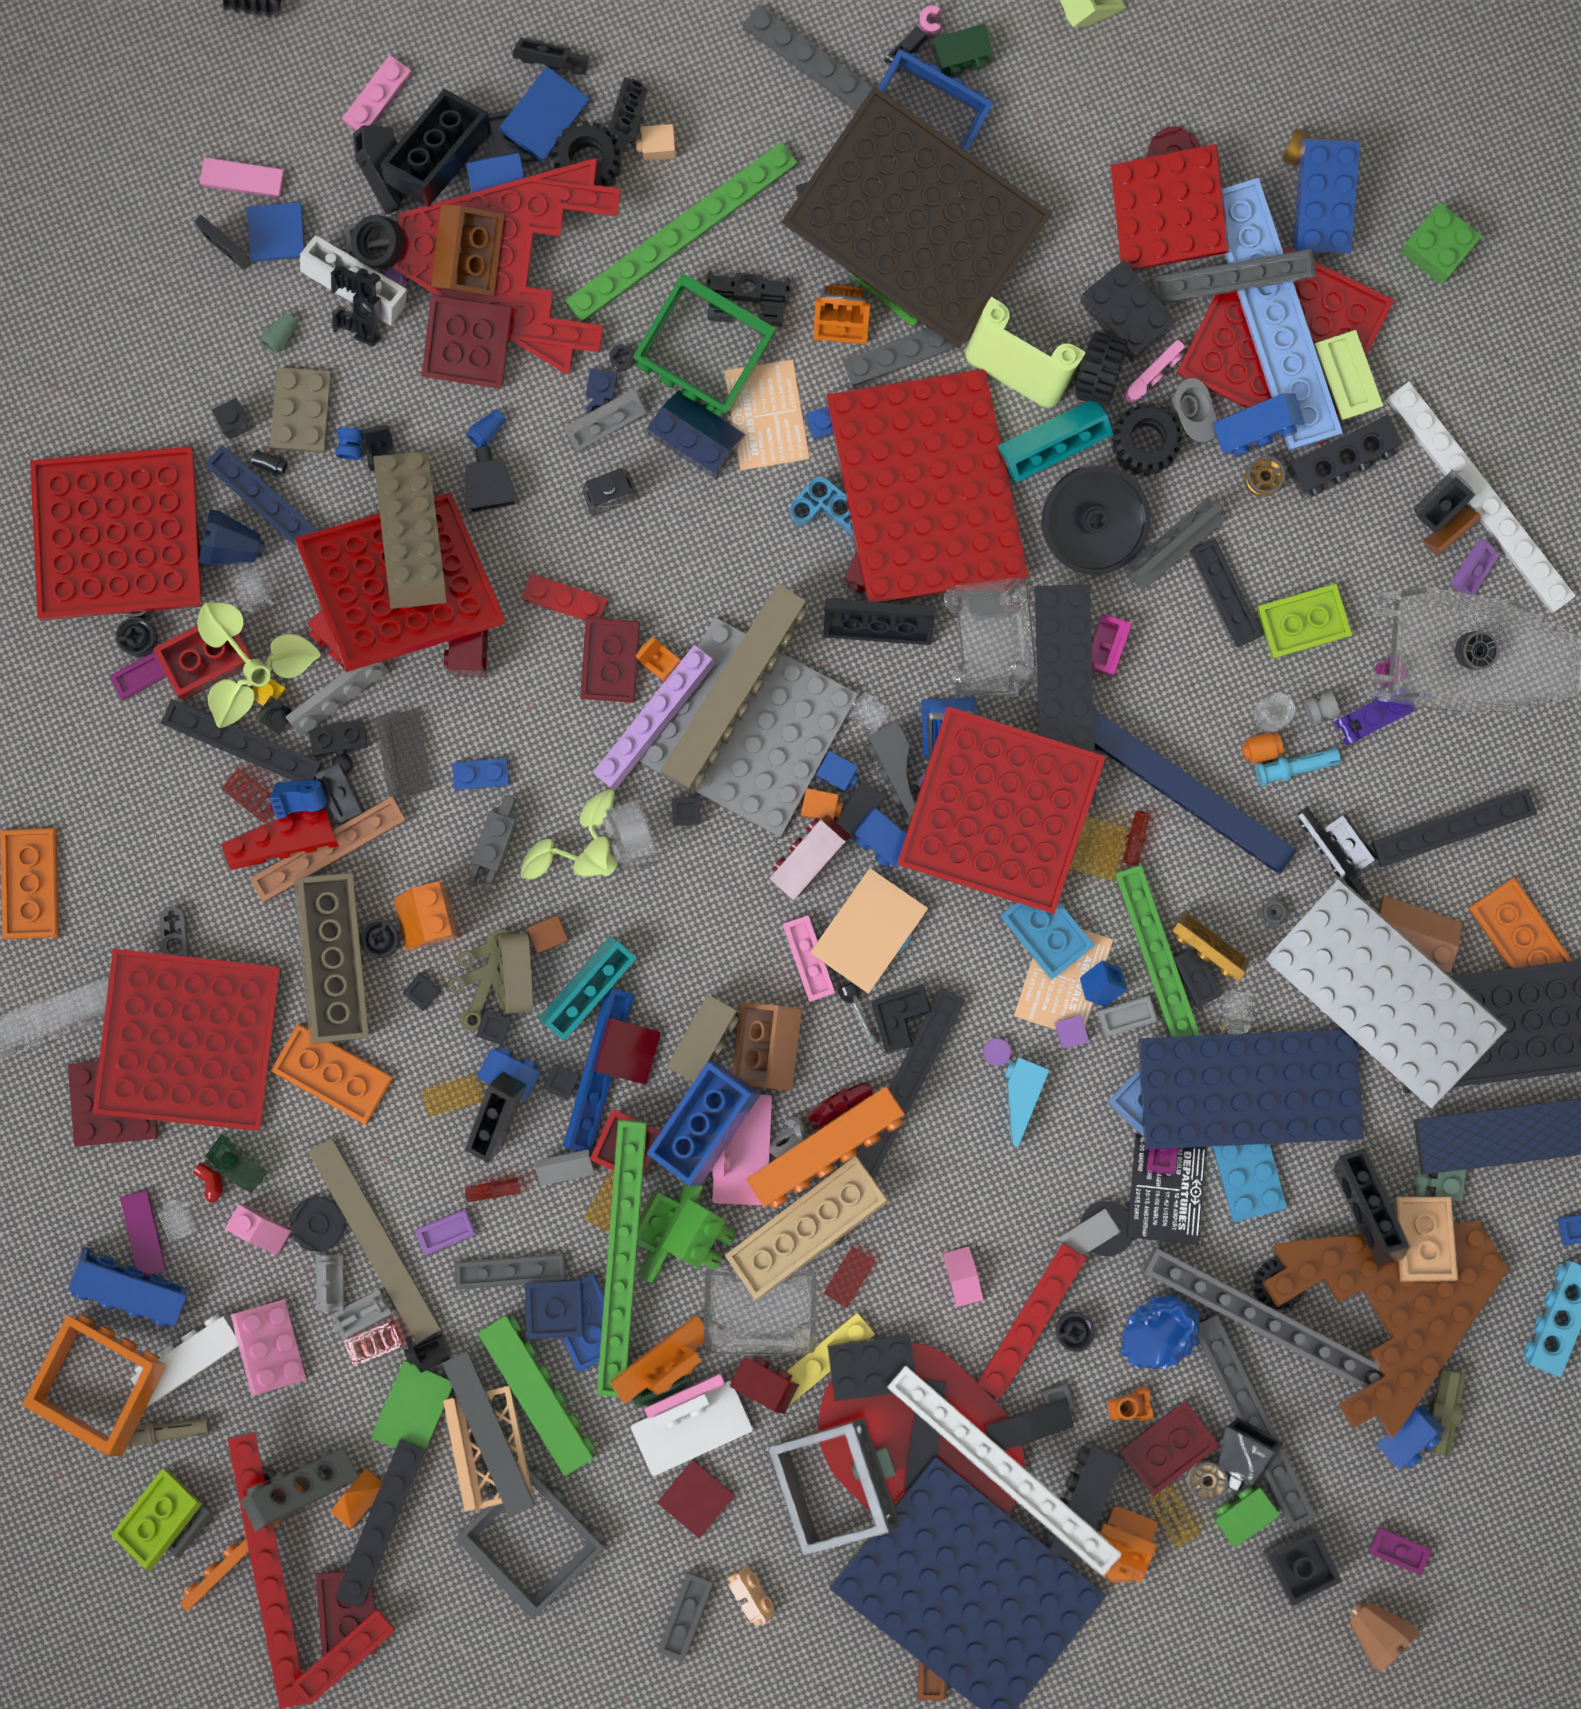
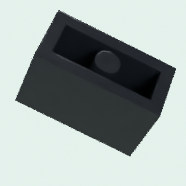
[1413,469,1475,534]

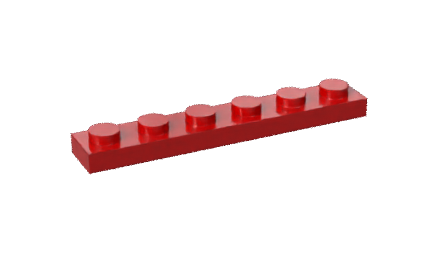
[977,1242,1086,1399]

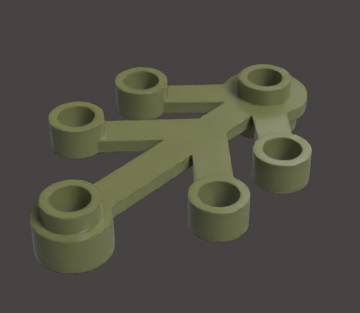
[447,929,511,1031]

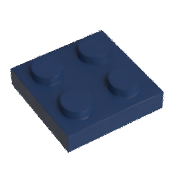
[525,1280,583,1339]

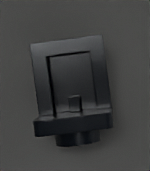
[362,425,395,471]
[404,1334,451,1373]

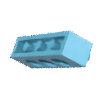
[1523,1260,1581,1378]

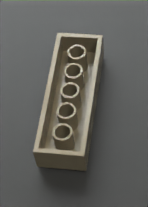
[373,451,446,609]
[294,873,369,1044]

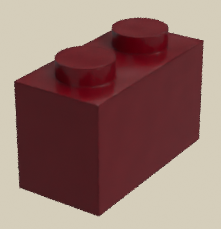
[729,1355,800,1415]

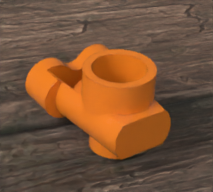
[1107,1387,1153,1422]

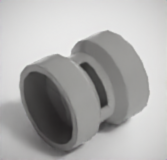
[1304,691,1340,726]

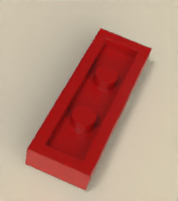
[522,573,608,621]

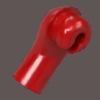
[193,1162,223,1202]

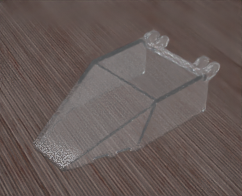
[1369,588,1581,712]

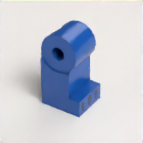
[269,780,327,818]

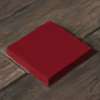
[594,1018,661,1085]
[657,1459,735,1539]

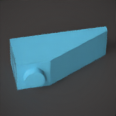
[1004,1057,1049,1147]

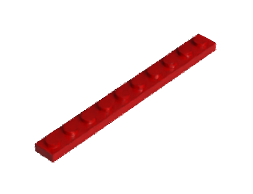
[227,1431,307,1709]

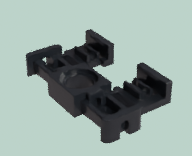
[331,265,382,347]
[706,271,791,327]

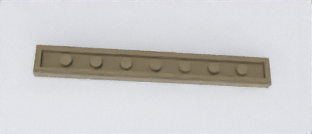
[308,1138,441,1343]

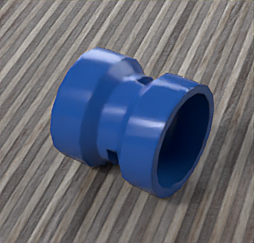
[335,427,364,460]

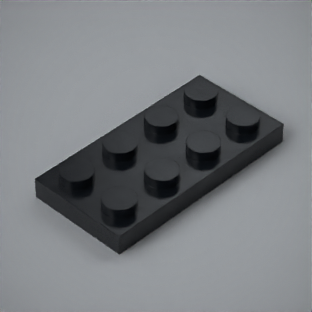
[823,598,935,645]

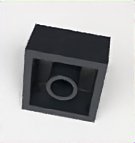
[1263,1526,1342,1607]

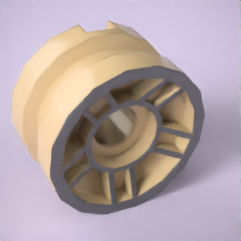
[1187,1460,1228,1502]

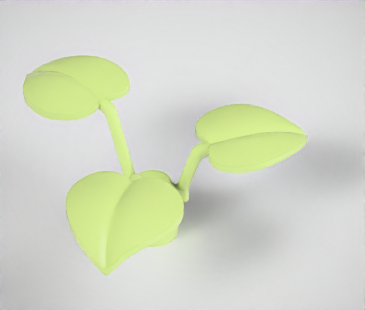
[198,602,321,728]
[521,789,618,880]

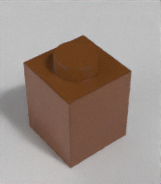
[527,915,570,954]

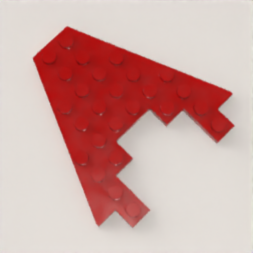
[392,159,621,374]

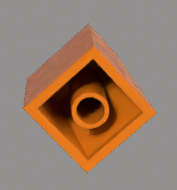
[393,881,460,952]

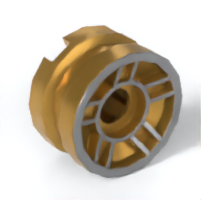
[1245,456,1286,497]

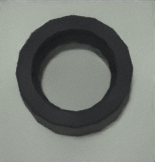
[351,215,406,269]

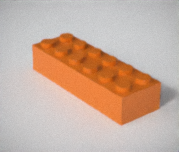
[746,1087,906,1209]

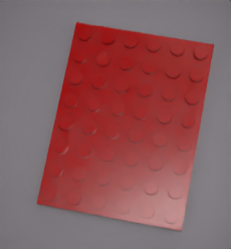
[826,369,1029,603]

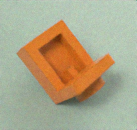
[636,637,681,682]

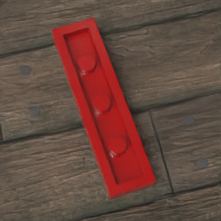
[292,1608,396,1706]

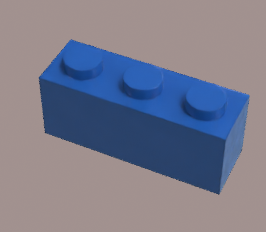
[1213,393,1305,457]

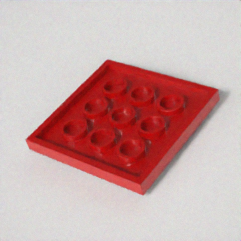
[1110,144,1230,271]

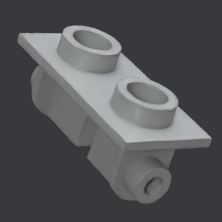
[316,1255,344,1312]
[330,1289,392,1339]

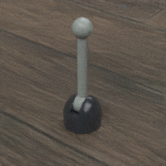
[837,982,878,1045]

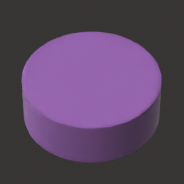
[983,1038,1011,1066]

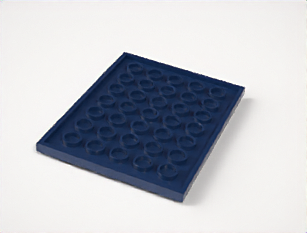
[829,1455,1107,1709]

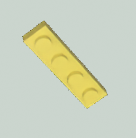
[787,1312,875,1405]

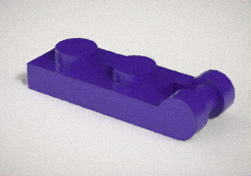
[1334,687,1415,746]

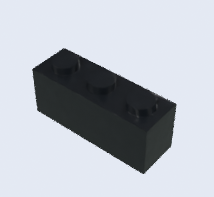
[465,1072,527,1163]

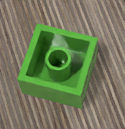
[1400,202,1482,285]

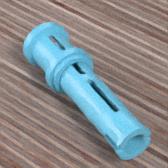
[1255,747,1341,787]

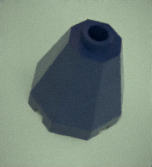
[199,509,265,567]

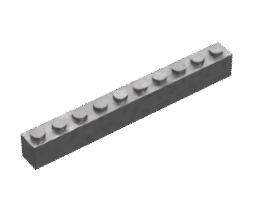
[1141,1247,1384,1388]

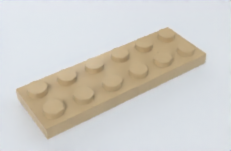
[725,1156,889,1301]

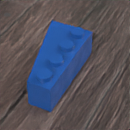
[68,1246,187,1327]

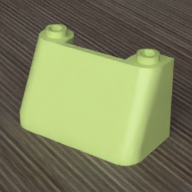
[965,297,1085,408]

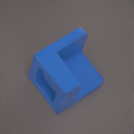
[1080,960,1128,1006]

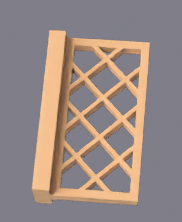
[443,1386,533,1511]

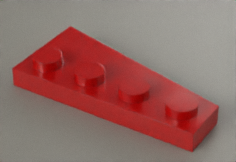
[221,807,339,870]

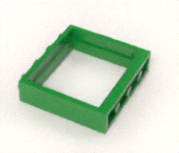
[633,273,777,416]

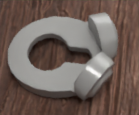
[769,1116,807,1158]

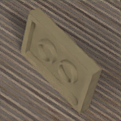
[270,368,332,453]

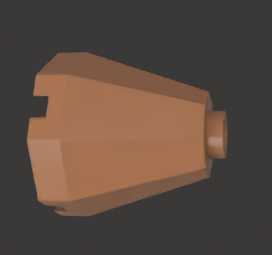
[1349,1601,1420,1674]

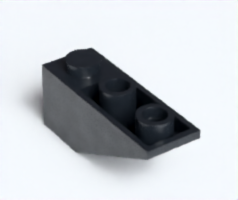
[353,125,402,214]

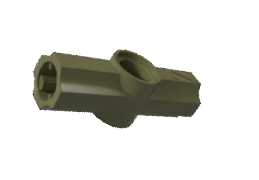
[1425,1369,1466,1457]

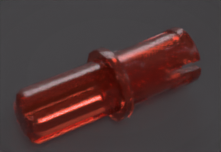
[1122,811,1150,866]
[465,1177,521,1202]

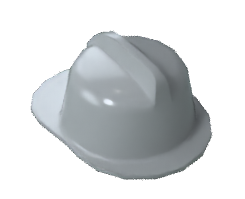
[1170,378,1217,442]

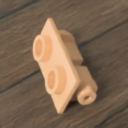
[727,1565,776,1626]

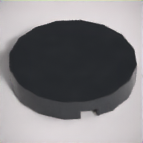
[290,1197,345,1252]
[1079,1201,1132,1256]

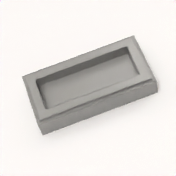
[1097,995,1158,1037]
[534,1150,595,1186]
[1059,1208,1121,1255]

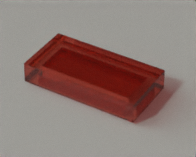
[823,1246,876,1308]

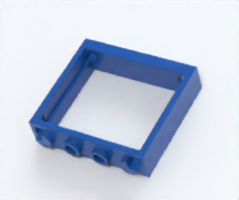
[878,49,993,152]

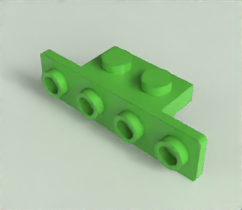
[638,1184,703,1283]

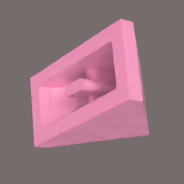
[942,1246,983,1307]

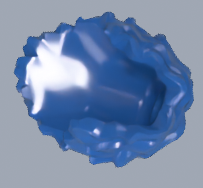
[1120,1294,1200,1370]

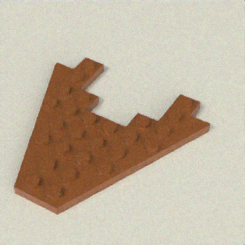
[1263,1221,1509,1438]

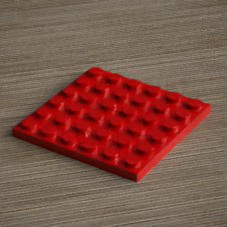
[1176,245,1394,446]
[30,446,203,621]
[295,492,505,672]
[896,706,1106,914]
[92,948,280,1131]

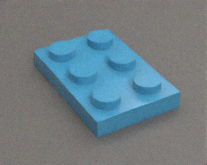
[1000,902,1095,980]
[1212,1144,1287,1222]

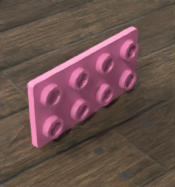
[712,1095,772,1205]

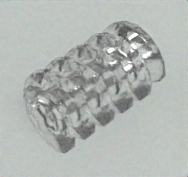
[1253,693,1295,733]

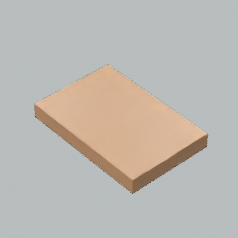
[1394,1197,1458,1282]

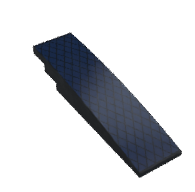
[1413,1098,1581,1175]

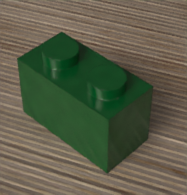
[932,23,994,77]

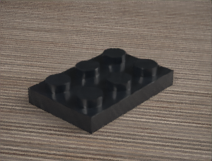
[827,1334,915,1401]

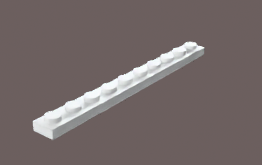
[1386,382,1576,613]
[888,1366,1122,1576]

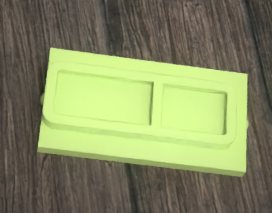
[1314,330,1383,421]

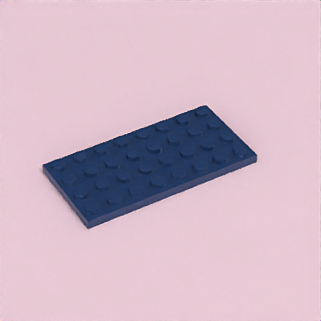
[1138,1029,1364,1150]

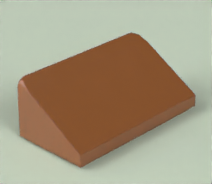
[1424,507,1481,556]

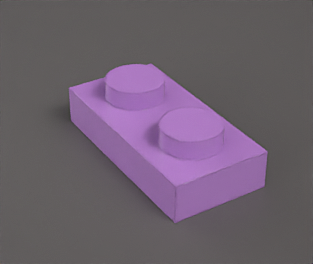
[1450,538,1500,600]

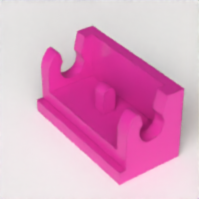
[1092,615,1132,678]

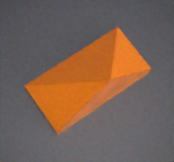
[331,1468,382,1530]

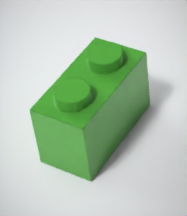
[1212,1484,1280,1548]

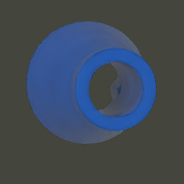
[466,409,506,448]

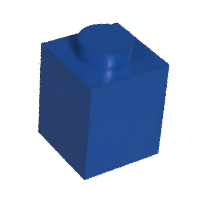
[816,751,860,793]

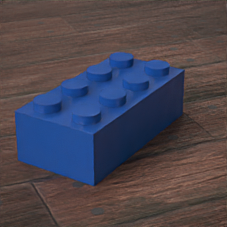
[1293,137,1360,253]
[646,1062,761,1186]

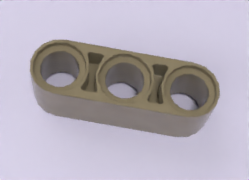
[498,933,533,1014]

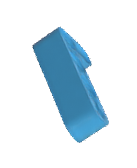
[790,477,854,538]

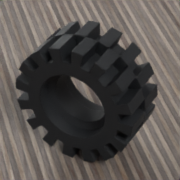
[1253,1259,1306,1310]

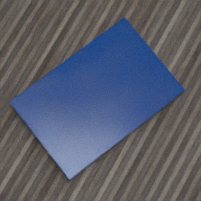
[499,66,590,163]
[562,1273,605,1372]

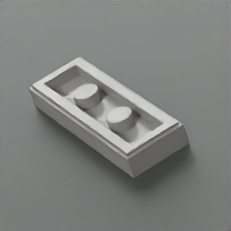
[564,388,647,452]

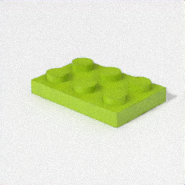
[1257,584,1352,660]
[111,1468,202,1571]

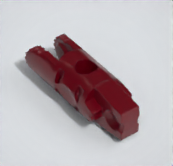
[806,1082,873,1129]

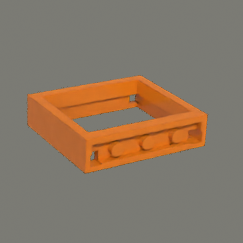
[22,1313,167,1457]

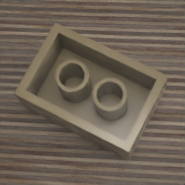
[666,994,740,1082]

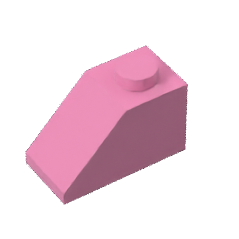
[225,1203,291,1255]

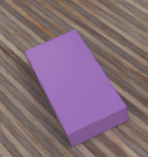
[415,1209,477,1255]

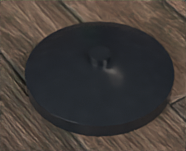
[1041,465,1150,575]

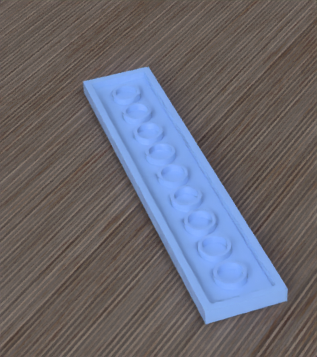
[1223,178,1343,451]

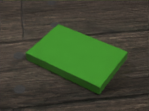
[371,1360,453,1452]

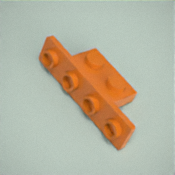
[610,1315,710,1403]

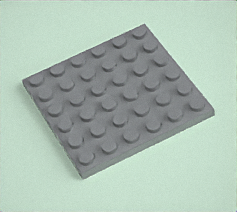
[638,617,858,838]

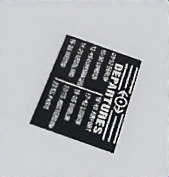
[1127,1133,1206,1245]

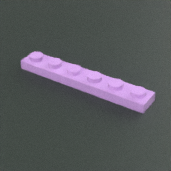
[593,645,717,790]

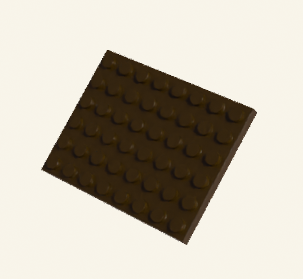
[781,86,1052,349]

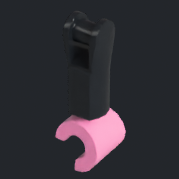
[884,5,941,73]

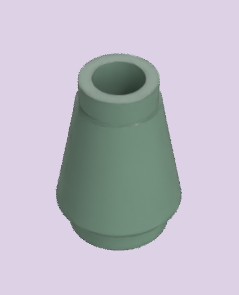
[260,313,298,354]

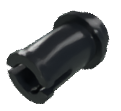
[251,449,288,477]

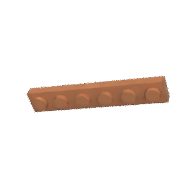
[250,796,407,903]

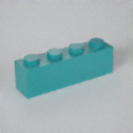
[997,401,1114,483]
[538,936,637,1041]

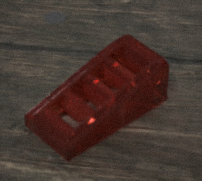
[220,768,274,823]
[343,1320,405,1367]

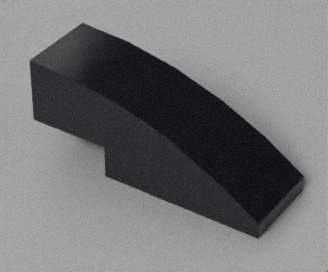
[985,1399,1074,1450]

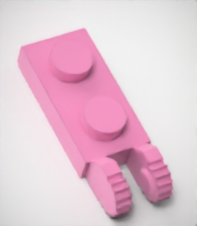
[1124,340,1185,403]

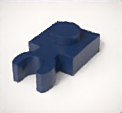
[586,369,617,414]

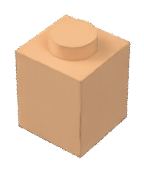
[636,124,676,161]

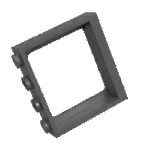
[455,1465,606,1620]

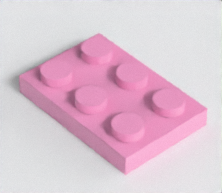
[231,1299,306,1396]

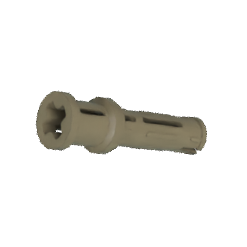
[126,1417,210,1450]

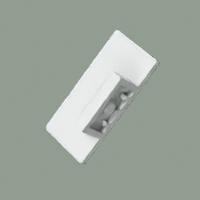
[631,1380,753,1476]

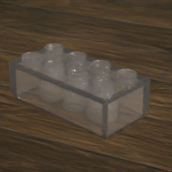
[603,799,660,871]

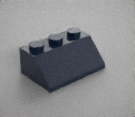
[647,390,746,480]

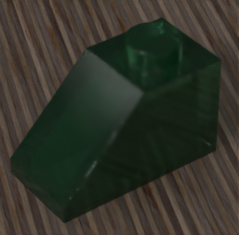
[205,1134,268,1194]

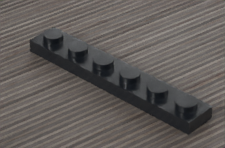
[160,699,322,781]
[1371,789,1537,868]
[335,1439,426,1608]

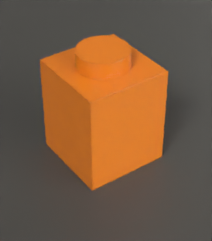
[801,788,843,820]

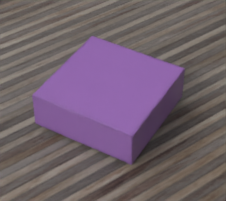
[1054,1015,1089,1049]

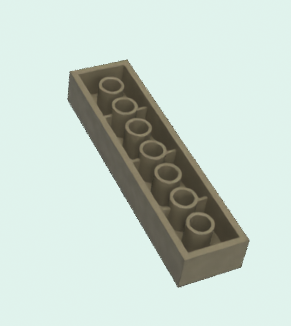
[660,584,808,793]

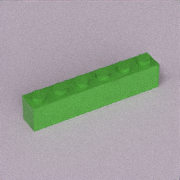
[477,1314,596,1476]

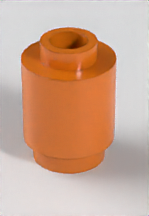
[1241,732,1284,765]

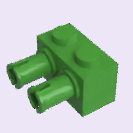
[661,1199,735,1269]

